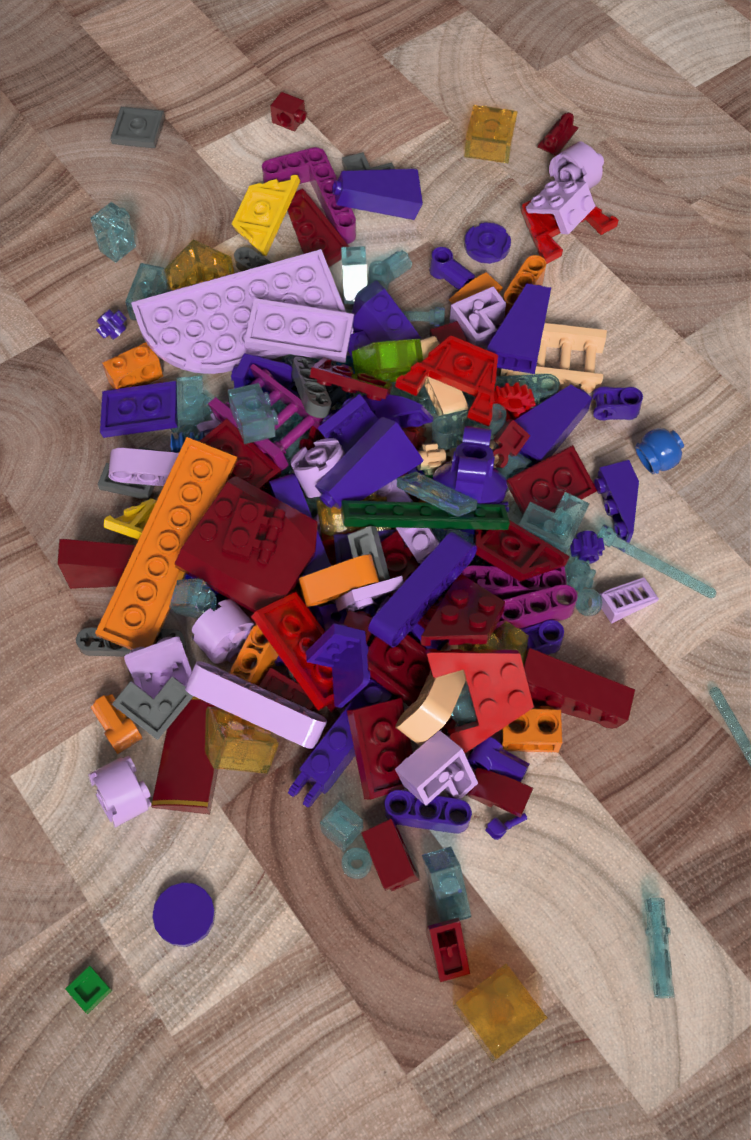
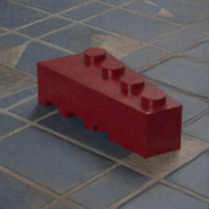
[521,648,635,729]

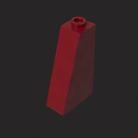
[57,539,136,589]

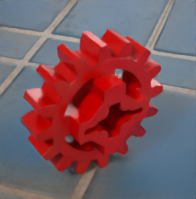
[490,382,536,427]

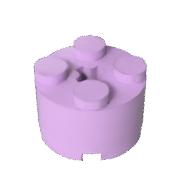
[549,141,604,189]
[291,438,345,498]
[191,599,255,664]
[88,755,151,828]

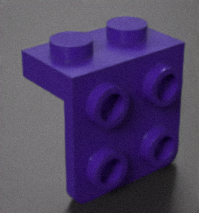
[231,353,293,410]
[318,394,379,454]
[306,624,370,708]

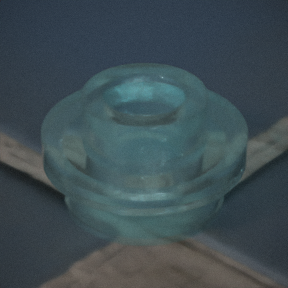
[575,589,602,616]
[342,848,372,879]

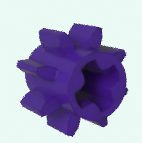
[96,309,127,340]
[570,531,605,564]

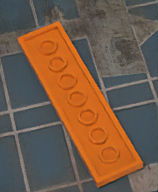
[95,437,237,650]

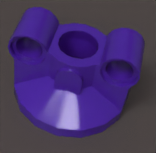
[432,426,508,504]

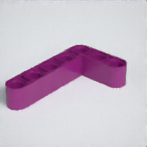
[262,147,356,244]
[442,583,578,646]

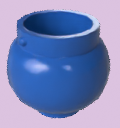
[635,427,684,474]

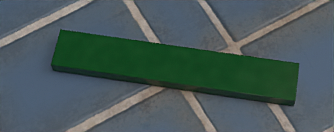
[340,501,510,530]

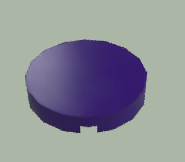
[464,222,511,264]
[152,882,216,947]

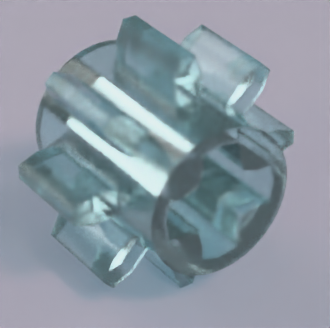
[564,557,596,593]

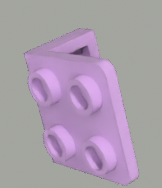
[526,181,595,234]
[124,637,192,698]

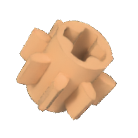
[417,443,446,476]

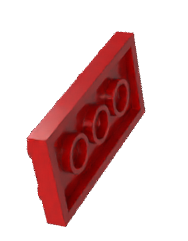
[251,592,334,711]

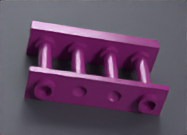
[208,364,324,472]

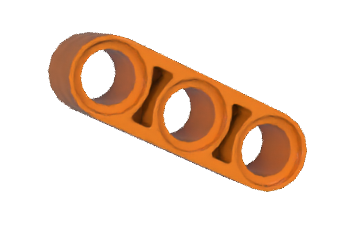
[503,255,546,318]
[299,554,379,607]
[229,625,278,686]

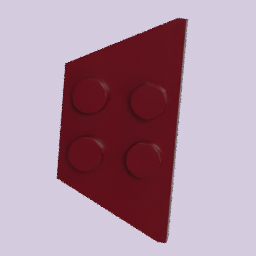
[473,520,570,581]
[421,574,505,646]

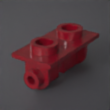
[537,112,579,156]

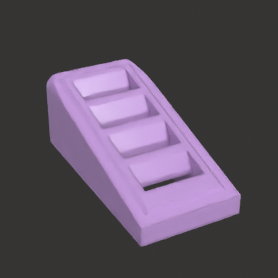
[597,577,659,624]

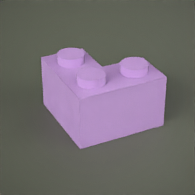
[450,286,506,350]
[395,730,478,806]

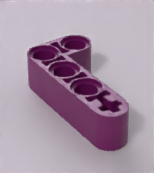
[461,547,567,600]

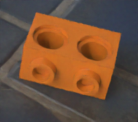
[102,342,163,389]
[500,706,562,753]

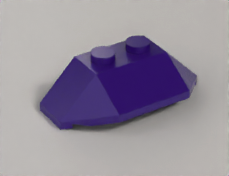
[351,280,422,368]

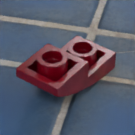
[465,768,533,818]

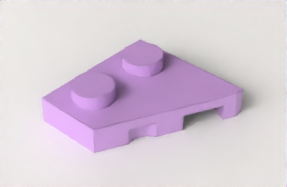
[335,576,404,612]

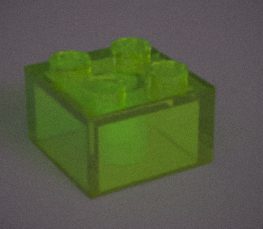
[352,339,423,383]

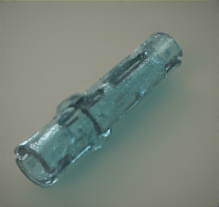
[644,898,675,998]

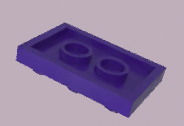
[100,381,179,438]

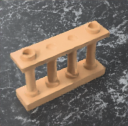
[500,323,607,393]

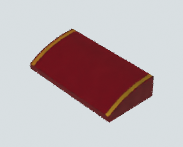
[151,696,229,815]

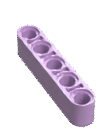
[108,448,179,486]
[185,661,327,749]

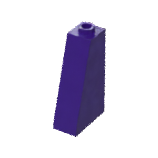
[332,169,423,220]
[487,284,551,374]
[497,384,592,468]
[315,417,424,510]

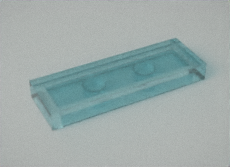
[397,472,477,517]

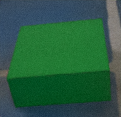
[65,966,112,1014]

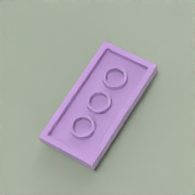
[244,298,354,363]

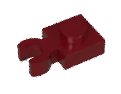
[492,419,530,468]

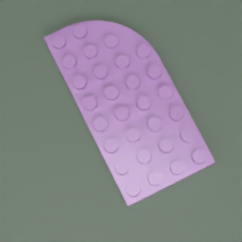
[131,249,353,374]

